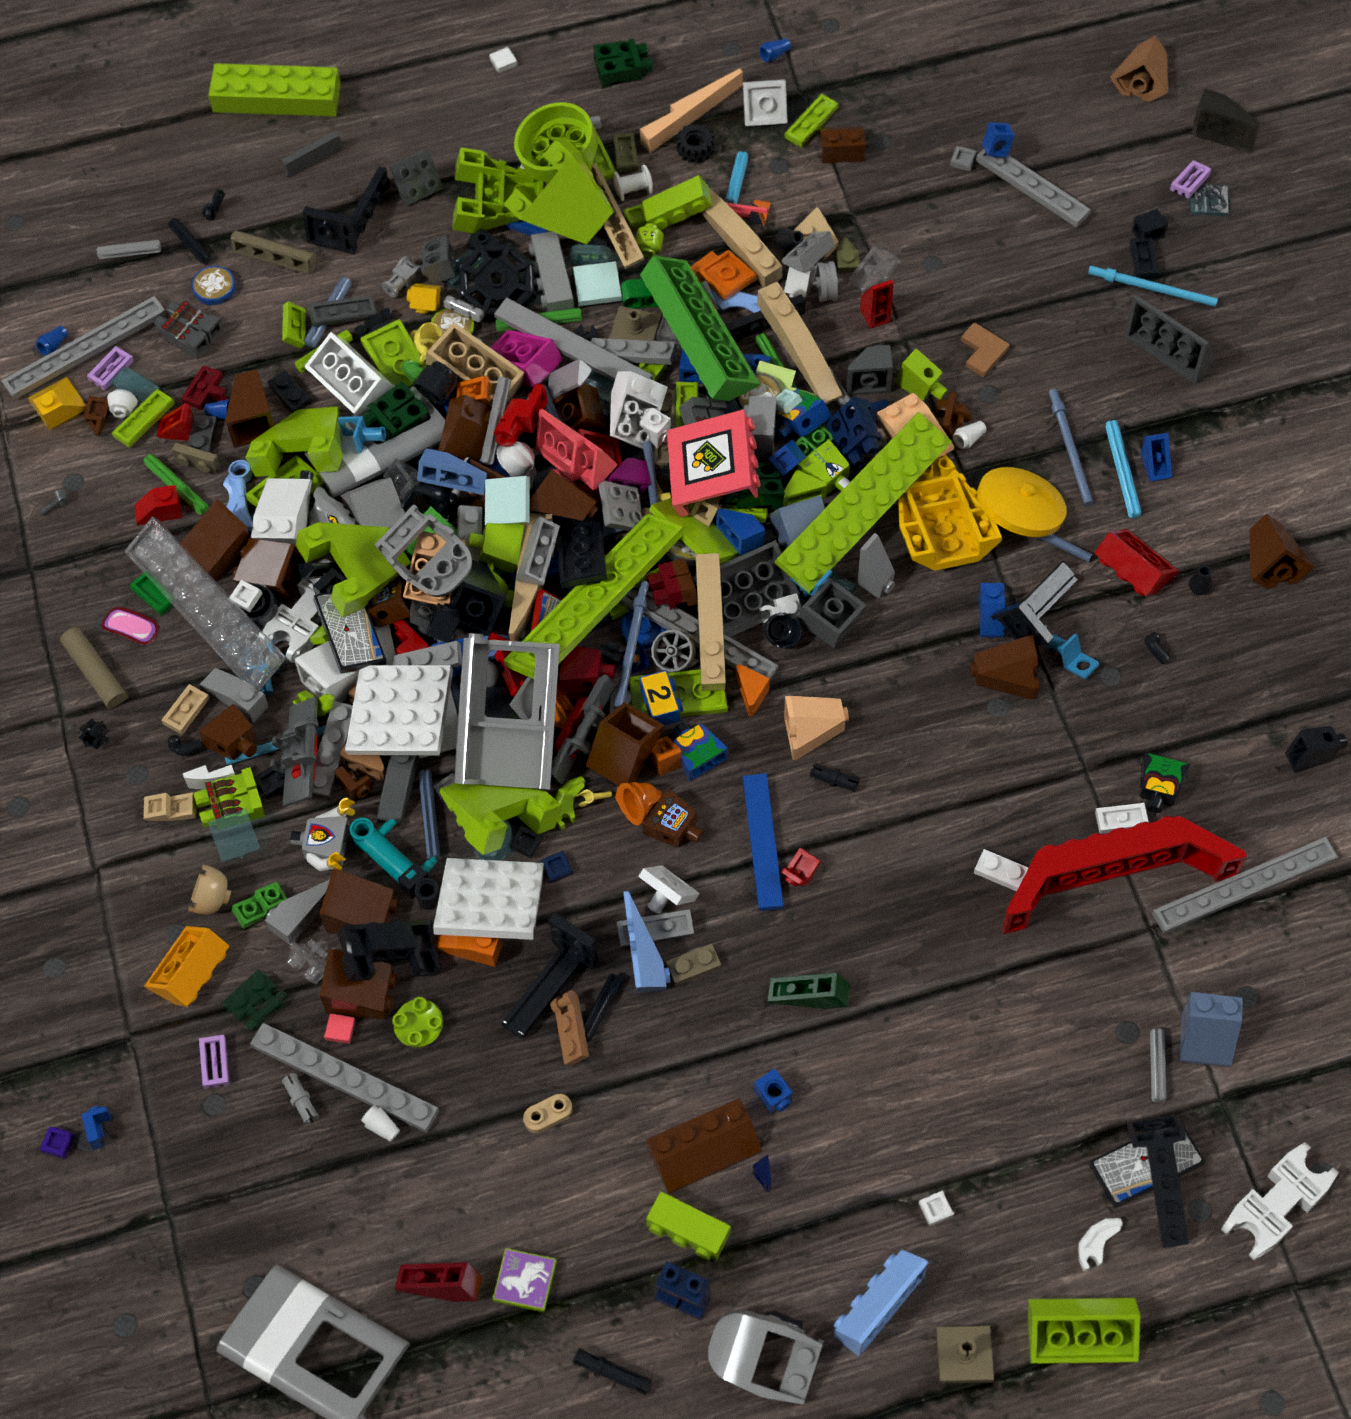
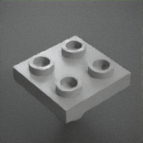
[598,481,643,532]

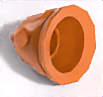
[615,782,663,826]

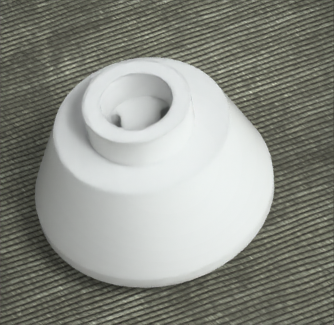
[107,389,138,418]

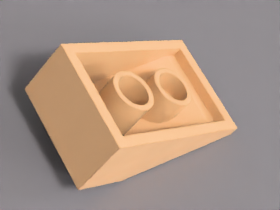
[877,392,954,459]

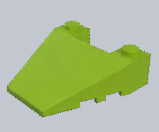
[503,136,614,244]
[452,147,543,234]
[245,406,343,477]
[295,522,411,618]
[440,783,562,855]

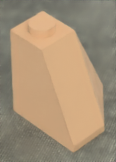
[784,696,849,760]

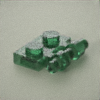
[222,969,287,1031]

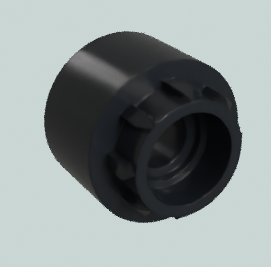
[412,361,457,406]
[235,584,280,630]

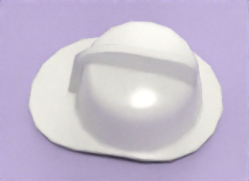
[497,441,537,489]

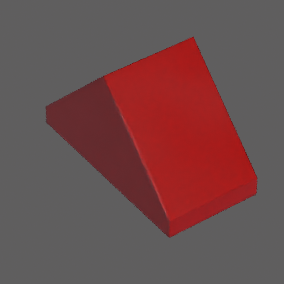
[157,403,194,441]

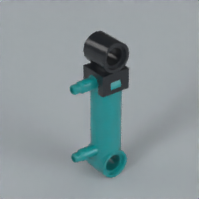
[350,818,440,910]

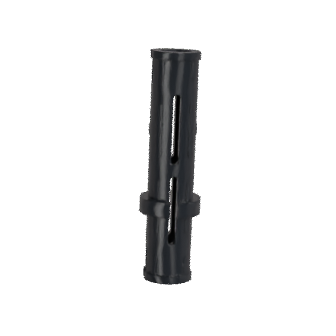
[572,1347,653,1396]

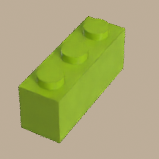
[642,175,713,230]
[646,1191,731,1261]

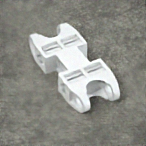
[260,559,332,663]
[1221,1143,1339,1260]

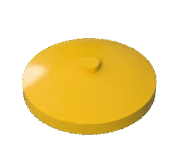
[977,467,1067,537]

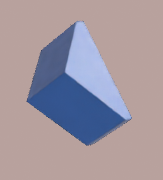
[1141,433,1172,481]

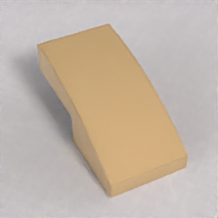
[144,792,197,821]

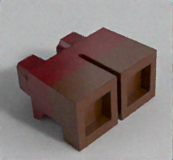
[647,558,697,610]

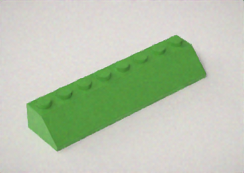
[640,255,760,401]

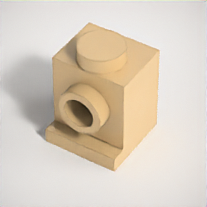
[690,495,723,526]

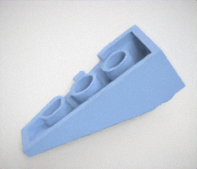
[624,891,671,994]

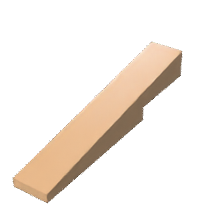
[640,68,743,154]

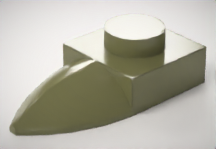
[836,237,860,273]

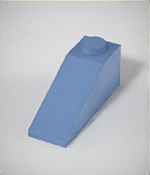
[417,448,487,495]

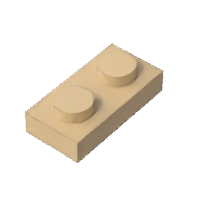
[161,684,210,735]

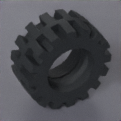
[677,123,714,164]

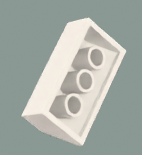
[304,332,395,415]

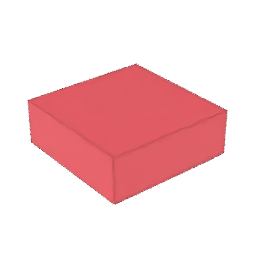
[324,1014,356,1044]

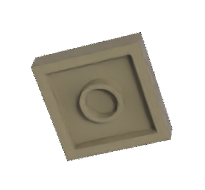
[609,306,662,341]
[936,1326,994,1383]

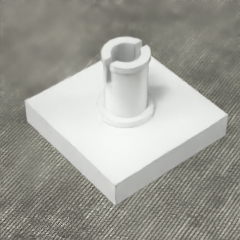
[743,79,787,126]
[638,865,700,914]

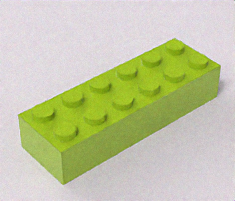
[208,64,341,116]

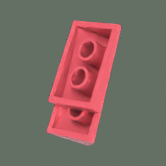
[535,409,618,490]

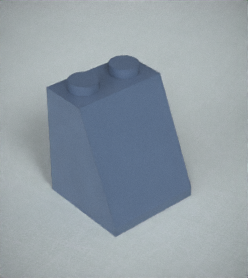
[767,495,825,551]
[1180,992,1243,1067]

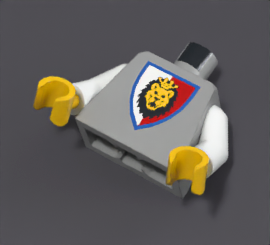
[290,798,355,871]

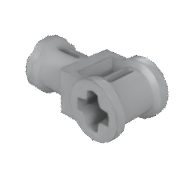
[382,256,423,298]

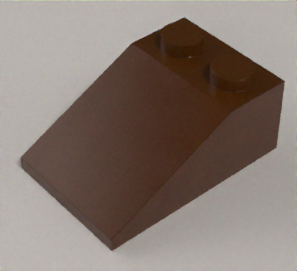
[438,395,492,462]

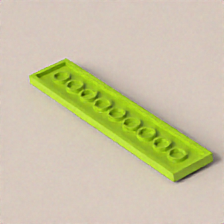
[775,411,952,594]
[503,513,684,679]

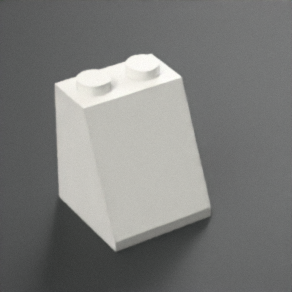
[295,642,359,703]

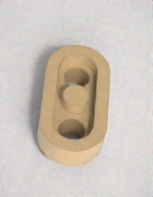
[523,1094,572,1133]

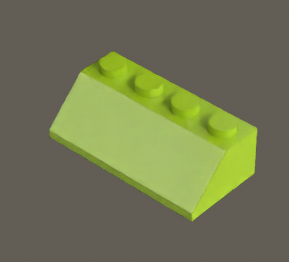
[1028,1298,1140,1363]

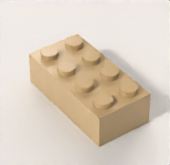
[426,322,525,407]

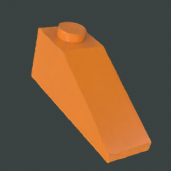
[433,924,503,967]

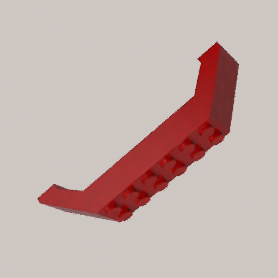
[1002,816,1247,934]

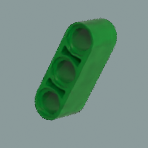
[621,279,659,309]

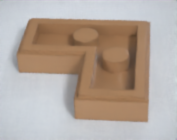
[961,322,1010,378]

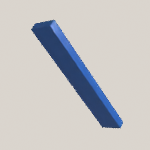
[743,773,783,911]

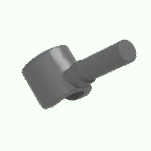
[39,489,69,515]

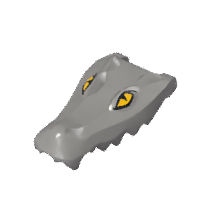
[307,487,357,526]

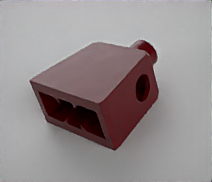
[559,646,615,695]

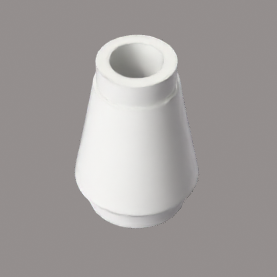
[953,421,986,449]
[361,1105,400,1142]

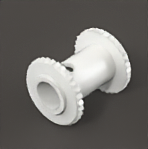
[613,165,653,201]

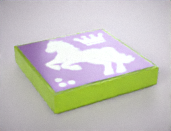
[493,1248,557,1312]

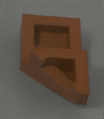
[83,396,110,436]

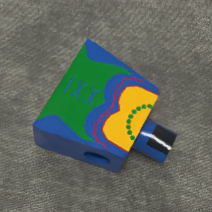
[775,389,831,439]
[673,722,728,782]

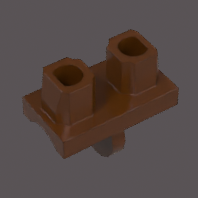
[935,392,972,439]

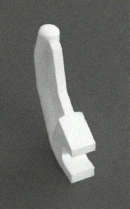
[1078,1218,1123,1272]

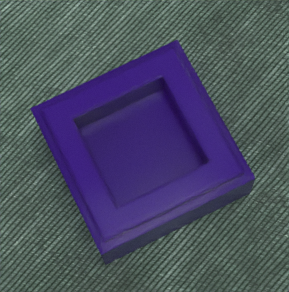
[39,1126,75,1159]

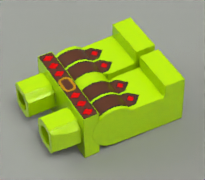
[193,767,265,830]

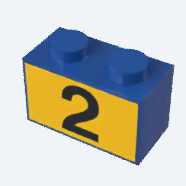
[639,670,683,726]

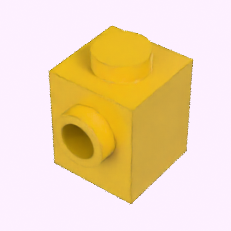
[407,283,441,313]

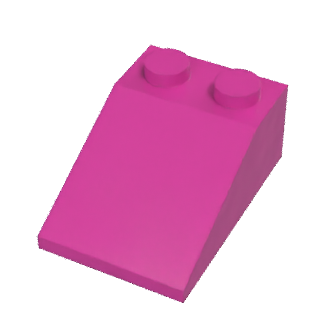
[491,330,563,387]

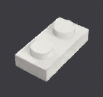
[1095,803,1149,834]
[974,849,1028,891]

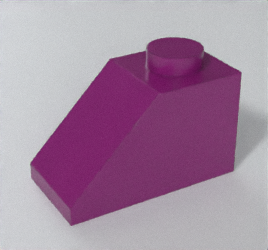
[605,458,651,495]

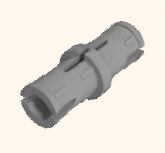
[282,1073,319,1125]

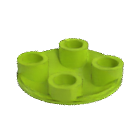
[392,997,443,1047]

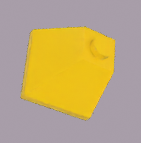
[28,377,86,430]

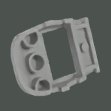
[375,504,472,597]
[708,1310,824,1404]

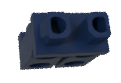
[826,397,882,468]
[654,1261,712,1321]

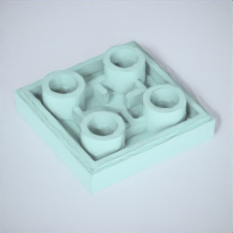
[573,261,622,306]
[485,476,530,525]

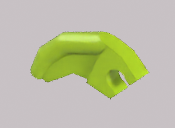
[293,690,334,717]
[554,776,586,830]

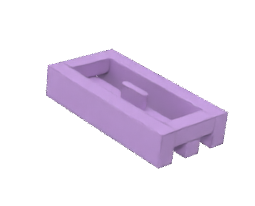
[1170,160,1212,199]
[87,346,134,391]
[199,1035,230,1089]

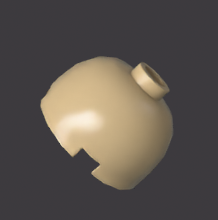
[188,864,231,915]

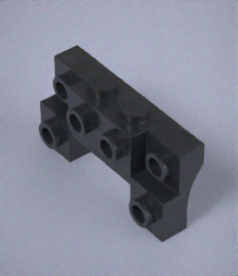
[337,920,442,982]

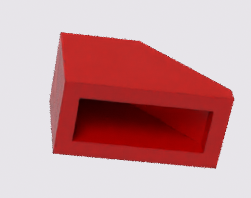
[135,485,183,525]

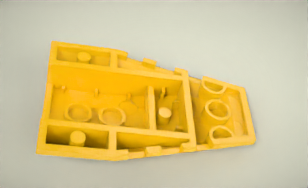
[898,454,1002,571]

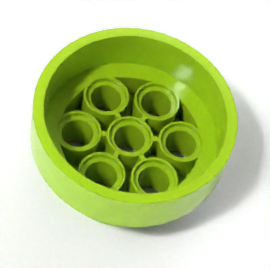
[514,102,598,184]

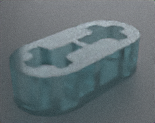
[570,244,612,265]

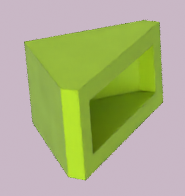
[782,470,827,507]

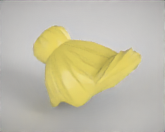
[409,322,443,363]

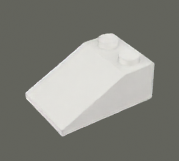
[251,478,312,545]

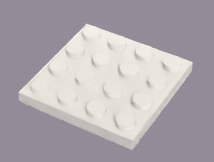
[345,665,453,755]
[433,858,544,940]

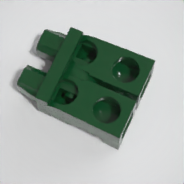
[593,38,652,89]
[363,381,429,444]
[723,462,785,509]

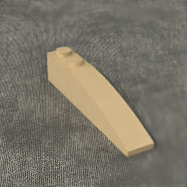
[590,162,645,269]
[701,188,782,288]
[757,282,842,405]
[509,513,557,641]
[696,553,725,691]

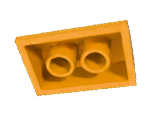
[144,926,229,1007]

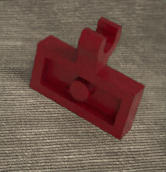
[181,365,229,410]

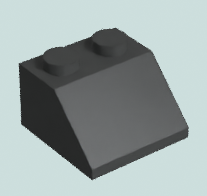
[846,345,893,396]

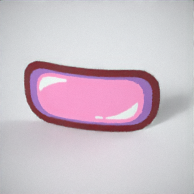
[102,607,159,645]

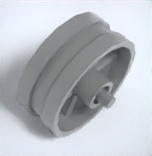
[812,261,842,302]
[651,630,696,672]

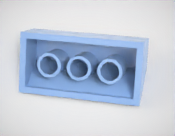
[834,1249,928,1357]

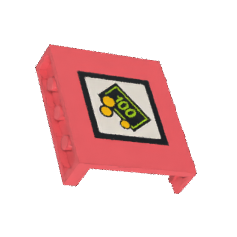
[667,409,760,517]

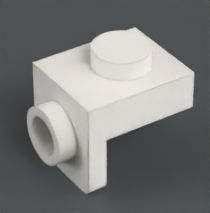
[640,408,671,449]

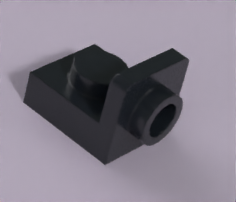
[313,567,347,595]

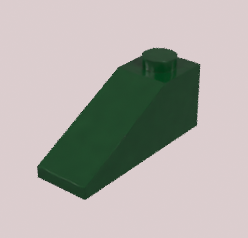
[767,972,850,1009]

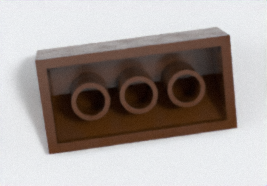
[646,1098,762,1194]

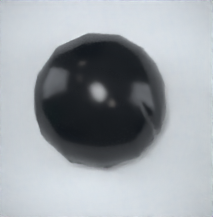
[764,612,803,649]

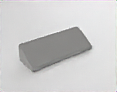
[782,231,834,273]
[548,359,592,399]
[516,516,560,586]

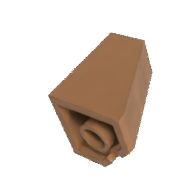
[1110,36,1168,102]

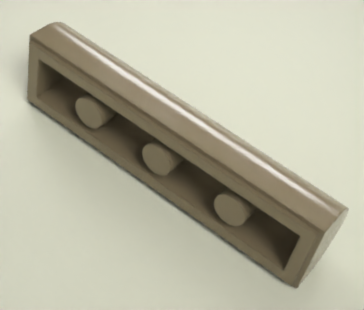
[231,230,317,275]
[60,627,129,710]

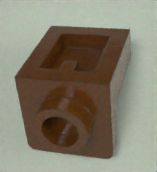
[334,766,373,801]

